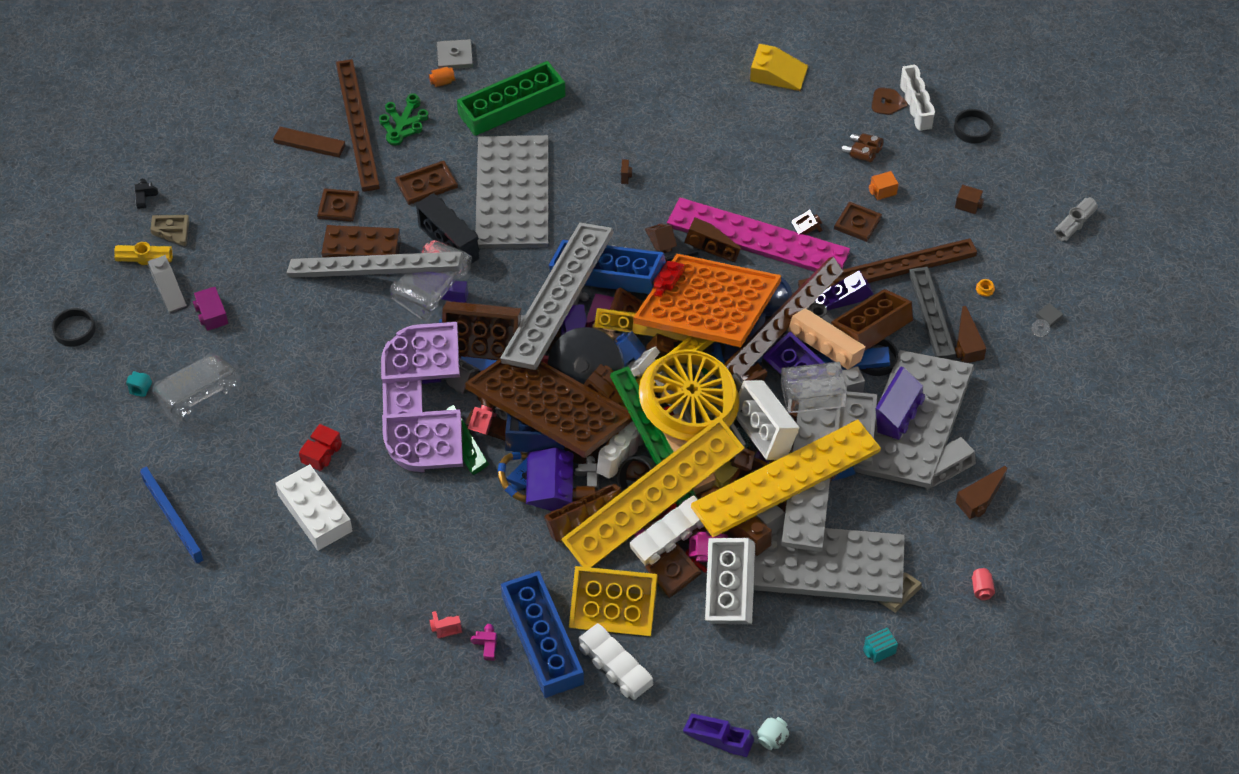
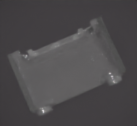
[390,240,472,322]
[152,353,243,427]

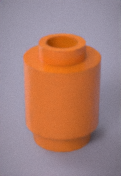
[429,67,455,87]

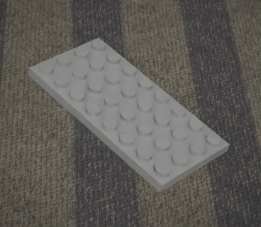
[476,135,548,248]
[854,350,974,488]
[753,526,904,603]

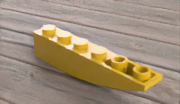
[594,308,689,341]

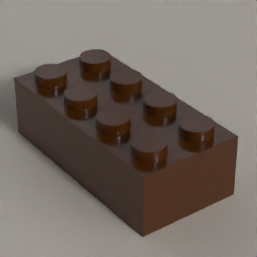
[321,225,401,258]
[831,289,913,351]

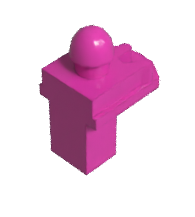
[470,624,497,661]

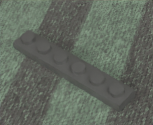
[909,267,956,359]

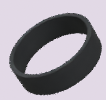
[954,109,993,144]
[52,308,96,347]
[861,339,898,376]
[617,456,657,492]

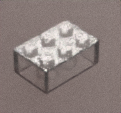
[781,362,847,413]

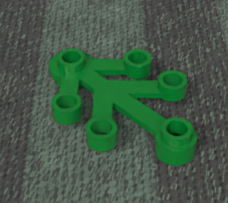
[379,94,429,146]

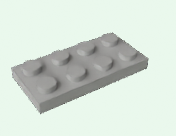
[835,390,877,465]

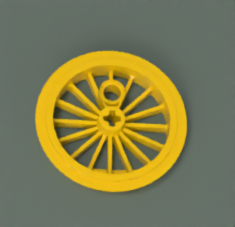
[639,350,739,441]

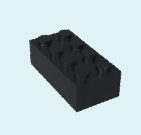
[416,193,480,270]

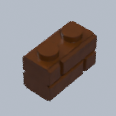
[584,364,622,404]

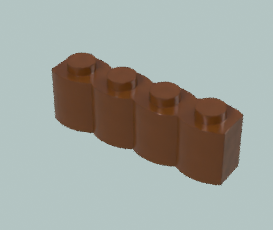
[544,484,622,542]

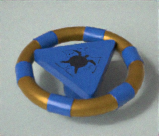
[497,452,528,503]

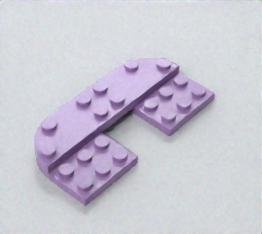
[381,322,463,472]

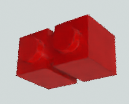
[299,424,342,471]

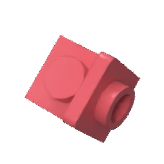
[468,405,497,435]
[429,611,462,638]

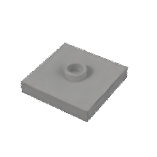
[437,39,473,69]

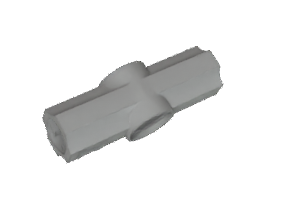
[1054,197,1098,241]

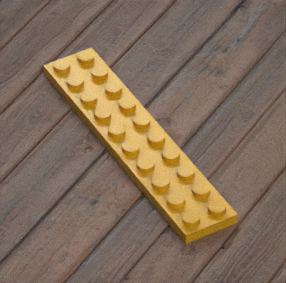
[561,417,745,568]
[691,419,881,537]

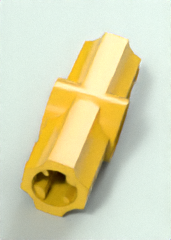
[114,242,173,265]

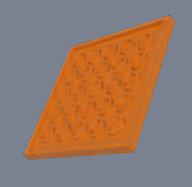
[633,254,781,347]

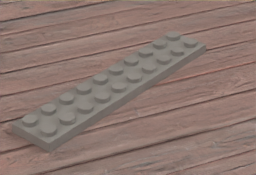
[500,222,614,370]
[781,378,841,552]

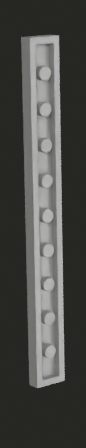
[287,252,464,278]

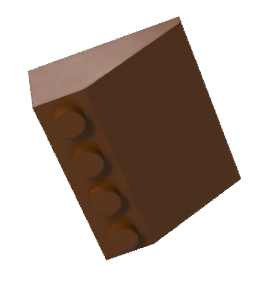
[442,301,522,360]

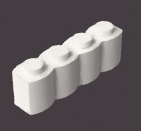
[900,65,935,131]
[597,422,644,478]
[630,496,704,565]
[578,623,653,700]

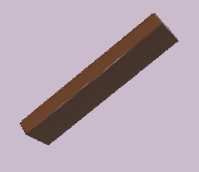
[273,127,346,158]

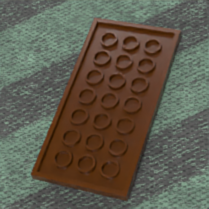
[465,359,633,458]

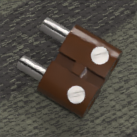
[842,133,884,162]

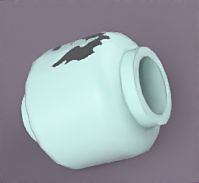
[757,717,789,750]

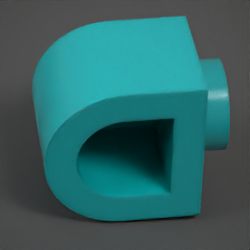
[126,371,153,397]

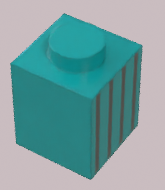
[863,628,898,663]

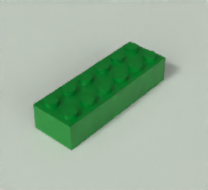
[457,61,566,136]

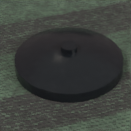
[548,327,624,385]

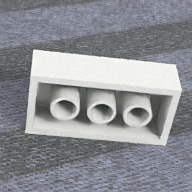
[736,380,799,460]
[275,465,352,551]
[705,538,755,624]

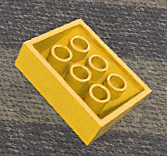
[569,566,658,636]

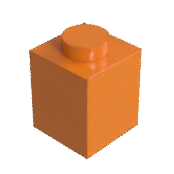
[869,171,899,200]

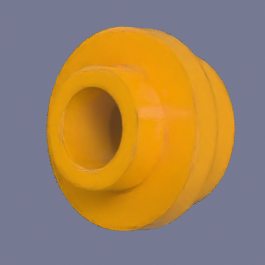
[976,279,995,297]

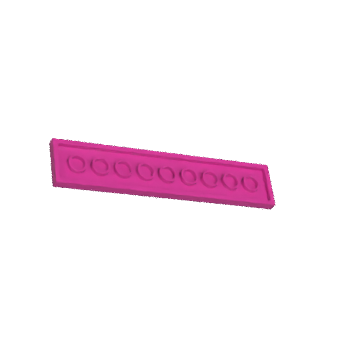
[667,197,850,272]

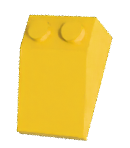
[750,44,808,91]

